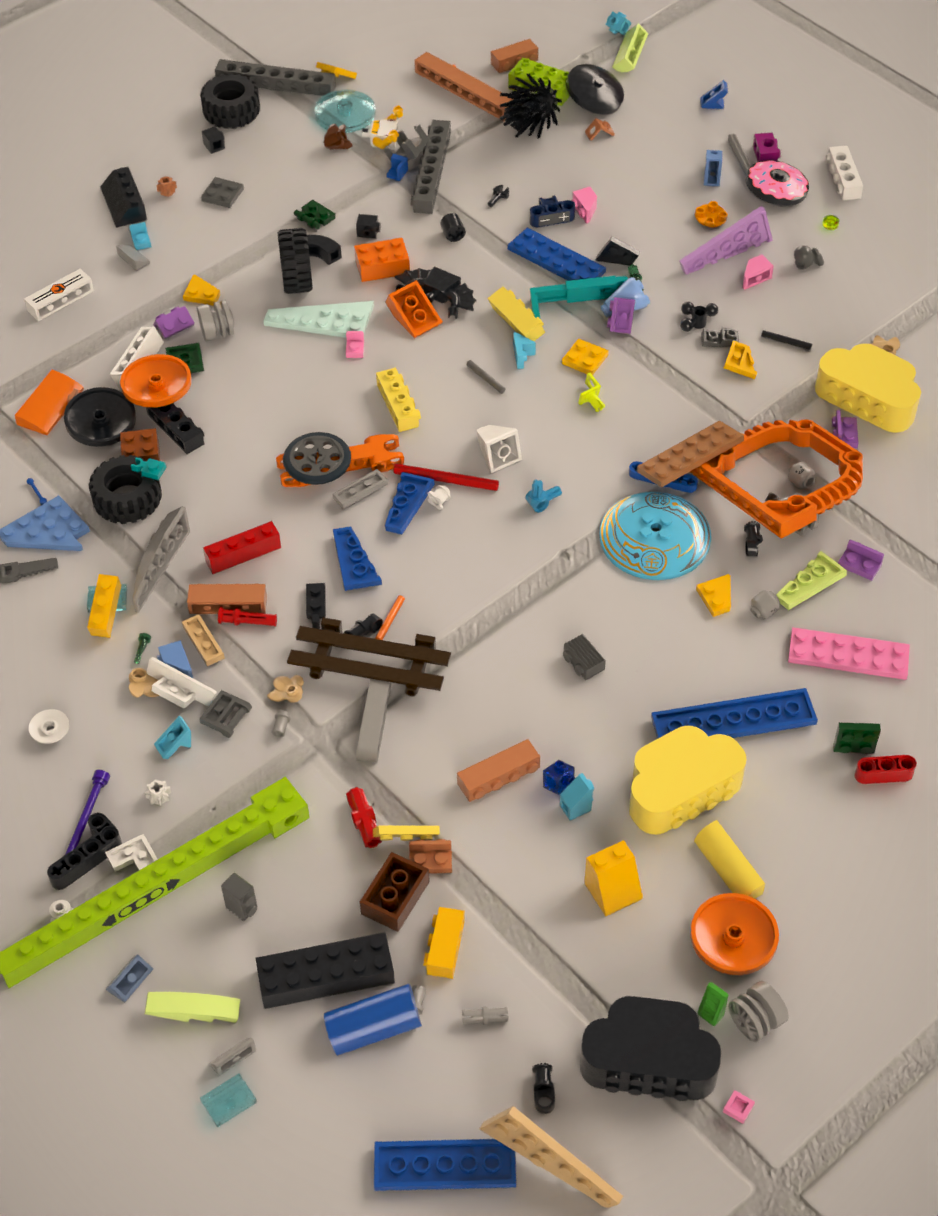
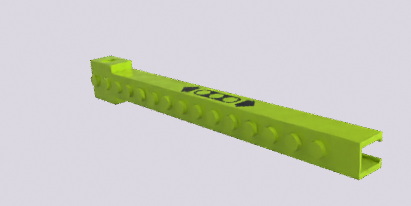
[0,776,310,988]

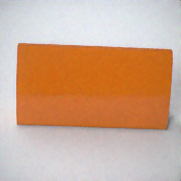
[14,370,84,435]

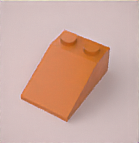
[385,280,443,338]

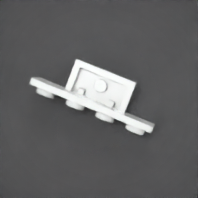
[147,657,217,708]

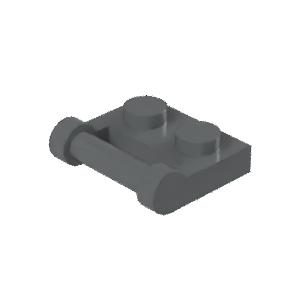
[200,690,252,738]

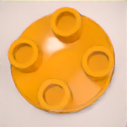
[695,201,728,227]

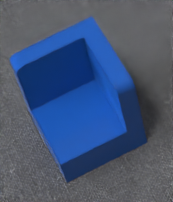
[386,154,408,181]

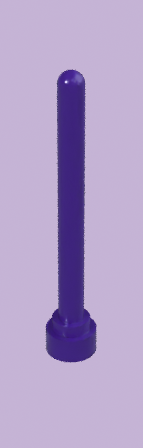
[65,770,110,855]

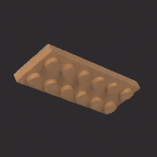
[637,420,744,488]

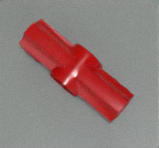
[346,787,382,849]

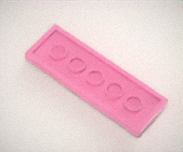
[788,627,910,680]

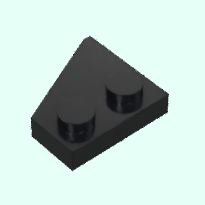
[596,236,640,266]

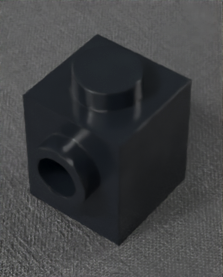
[201,126,225,154]
[356,214,381,239]

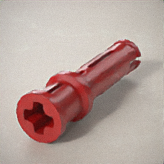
[218,607,277,626]

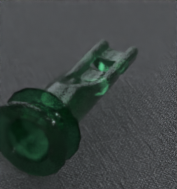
[134,633,151,664]

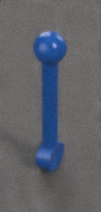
[27,478,47,505]

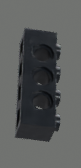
[146,403,204,454]

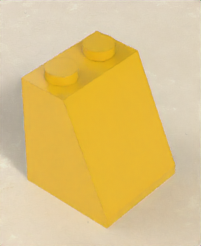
[584,840,643,917]

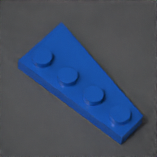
[385,472,435,535]
[333,526,382,591]

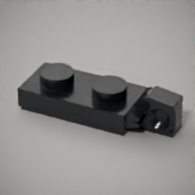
[306,583,326,629]

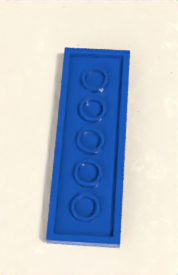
[508,227,606,281]
[374,1139,516,1191]

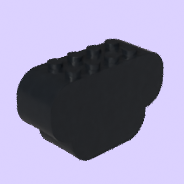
[580,996,721,1101]

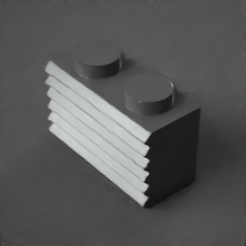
[563,634,606,680]
[221,873,258,921]

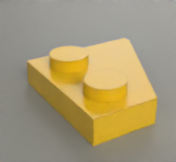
[316,62,357,79]
[183,275,220,306]
[724,341,757,379]
[696,574,731,617]

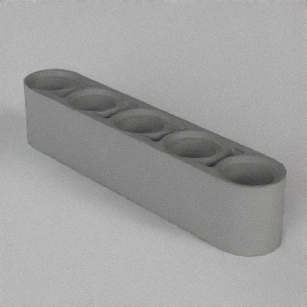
[356,679,391,762]

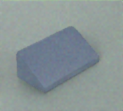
[106,954,153,1003]

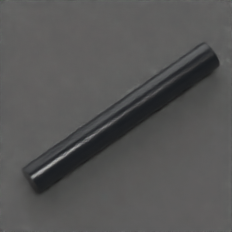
[761,330,813,350]

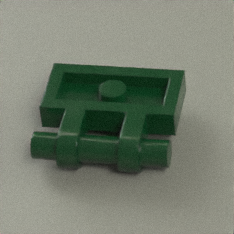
[294,200,336,229]

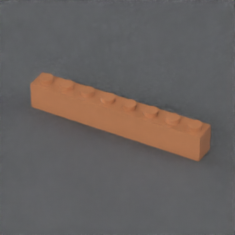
[415,52,514,121]

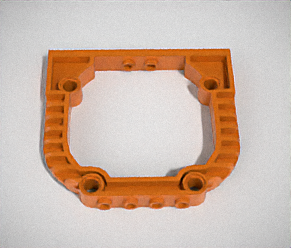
[690,419,863,539]

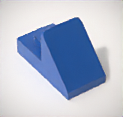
[700,80,728,109]

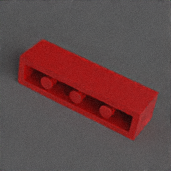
[203,521,281,574]

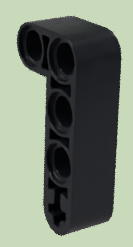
[47,813,122,890]

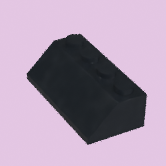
[100,167,147,228]

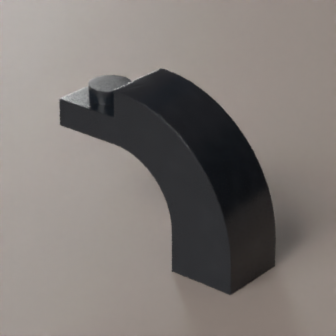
[307,235,342,265]

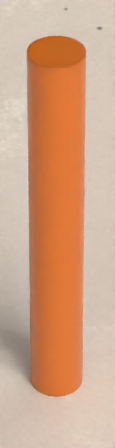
[375,595,405,640]

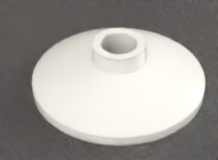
[29,709,70,744]

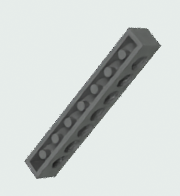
[215,59,336,97]
[411,120,451,214]

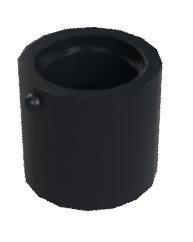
[440,213,466,242]

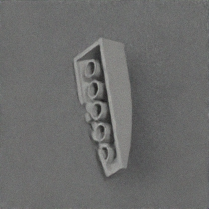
[133,506,190,613]

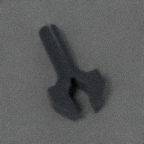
[488,185,509,207]

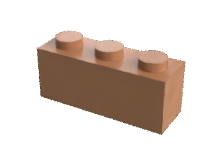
[491,39,538,73]

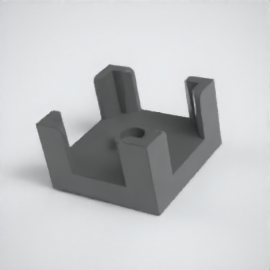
[383,124,429,161]

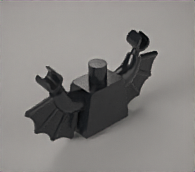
[394,266,477,319]

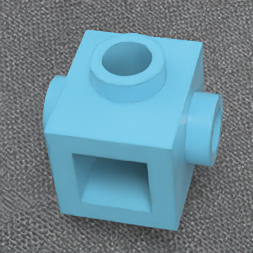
[605,11,632,36]

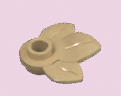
[869,335,900,356]
[129,668,159,698]
[267,675,304,703]

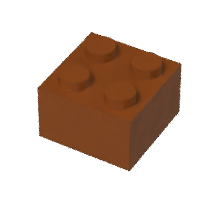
[120,428,160,461]

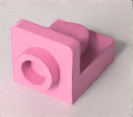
[346,331,364,358]

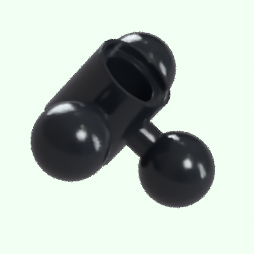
[680,301,719,332]

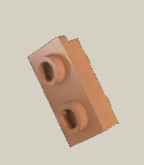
[409,839,452,873]

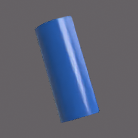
[324,984,422,1056]

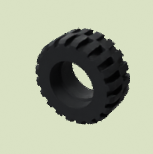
[200,74,260,129]
[277,228,313,294]
[89,455,162,524]

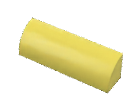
[694,820,765,899]

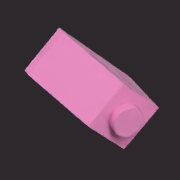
[743,255,774,290]

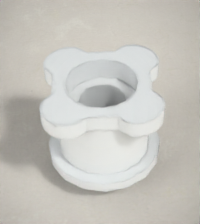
[427,485,451,510]
[49,900,73,922]

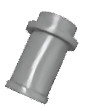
[272,710,291,737]

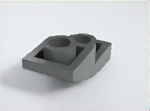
[701,328,739,347]

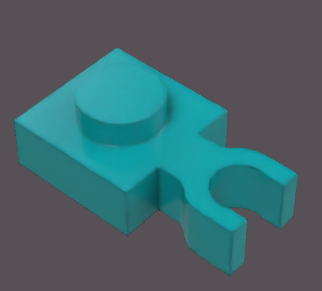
[131,457,167,480]

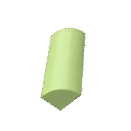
[612,23,648,72]

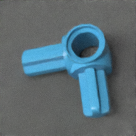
[525,479,562,513]

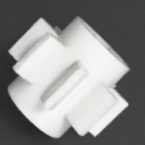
[145,779,171,806]

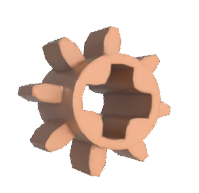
[156,176,177,197]

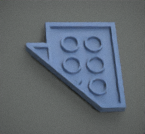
[0,495,90,551]

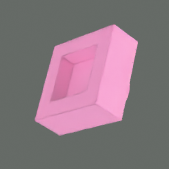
[723,1090,755,1124]

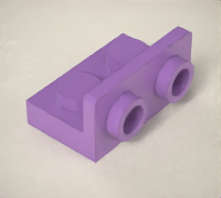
[832,410,859,448]
[838,540,884,581]

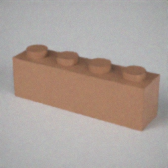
[187,583,267,614]
[457,739,540,802]

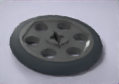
[283,432,352,485]

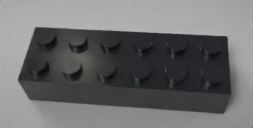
[255,932,395,1009]

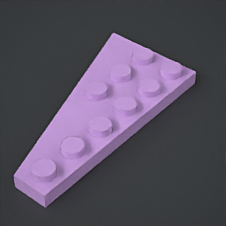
[680,206,773,275]

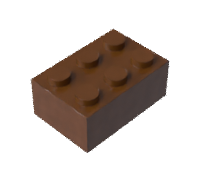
[360,852,430,932]

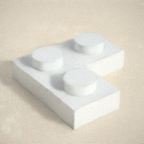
[105,834,158,872]

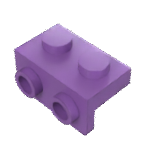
[607,297,635,334]
[153,306,195,339]

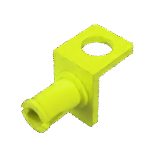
[578,372,605,412]

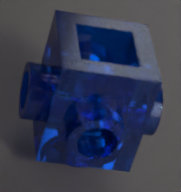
[543,760,575,795]

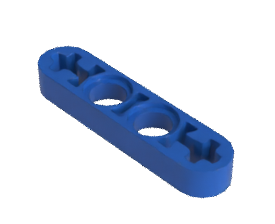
[629,461,698,493]

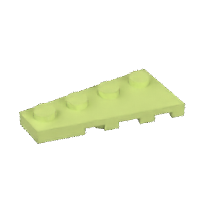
[776,551,847,610]

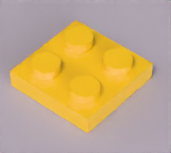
[562,338,609,375]

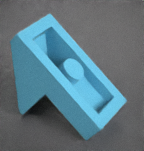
[129,222,151,250]
[513,332,536,369]
[154,716,191,759]

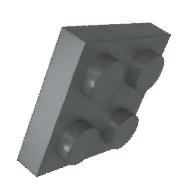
[201,177,244,208]

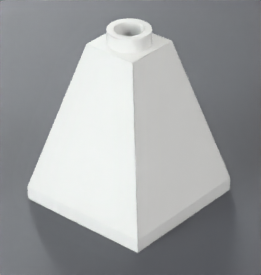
[476,425,522,473]

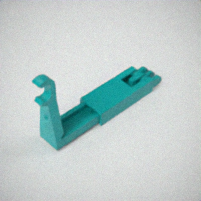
[530,276,628,318]

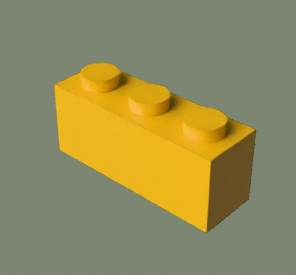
[87,574,121,638]
[423,907,465,979]

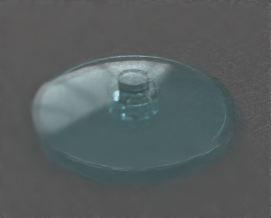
[315,90,376,133]

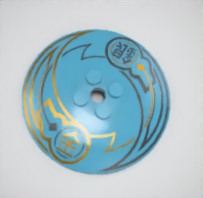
[599,492,711,580]

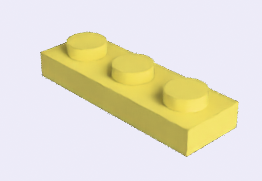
[373,825,440,841]

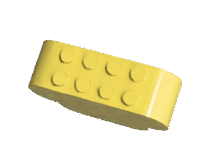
[815,344,921,433]
[629,726,747,835]

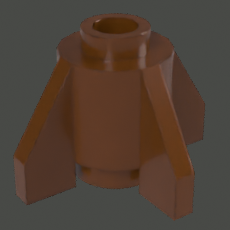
[323,123,353,150]

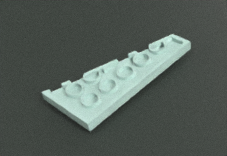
[264,301,374,338]

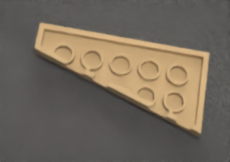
[479,1106,623,1208]

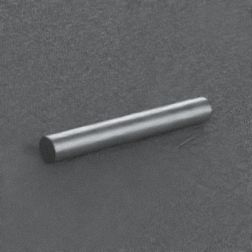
[466,360,506,394]

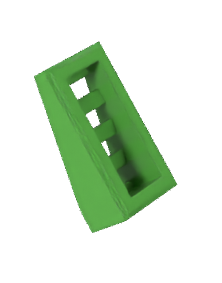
[698,982,729,1026]

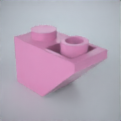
[571,187,597,223]

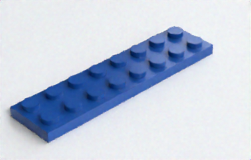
[651,688,818,739]

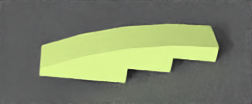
[144,992,240,1023]

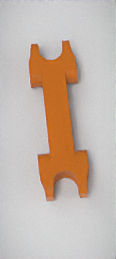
[276,434,404,487]

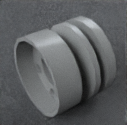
[197,300,234,341]
[728,981,789,1042]

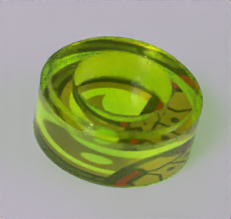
[823,215,839,230]

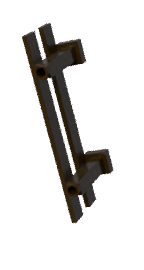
[287,617,451,696]

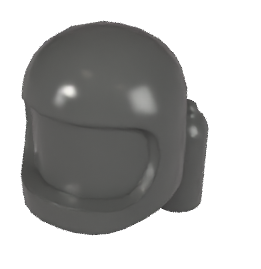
[794,245,824,270]

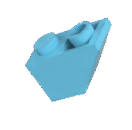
[560,773,594,821]

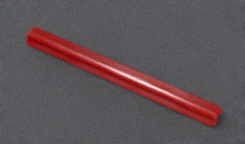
[393,463,499,491]

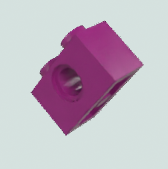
[753,132,781,162]

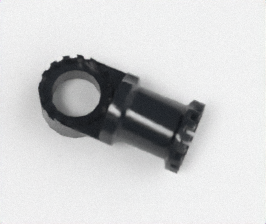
[744,521,763,557]
[344,613,383,636]
[532,1063,555,1114]

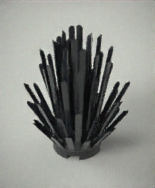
[500,74,562,139]

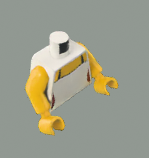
[362,105,403,150]

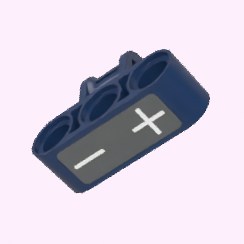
[530,195,575,228]

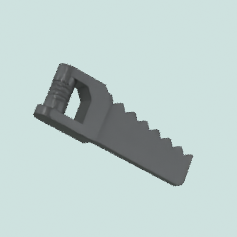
[0,558,58,584]

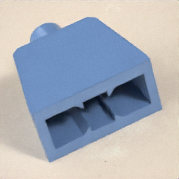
[704,150,723,187]

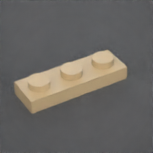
[182,614,225,666]

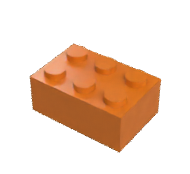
[354,238,410,282]

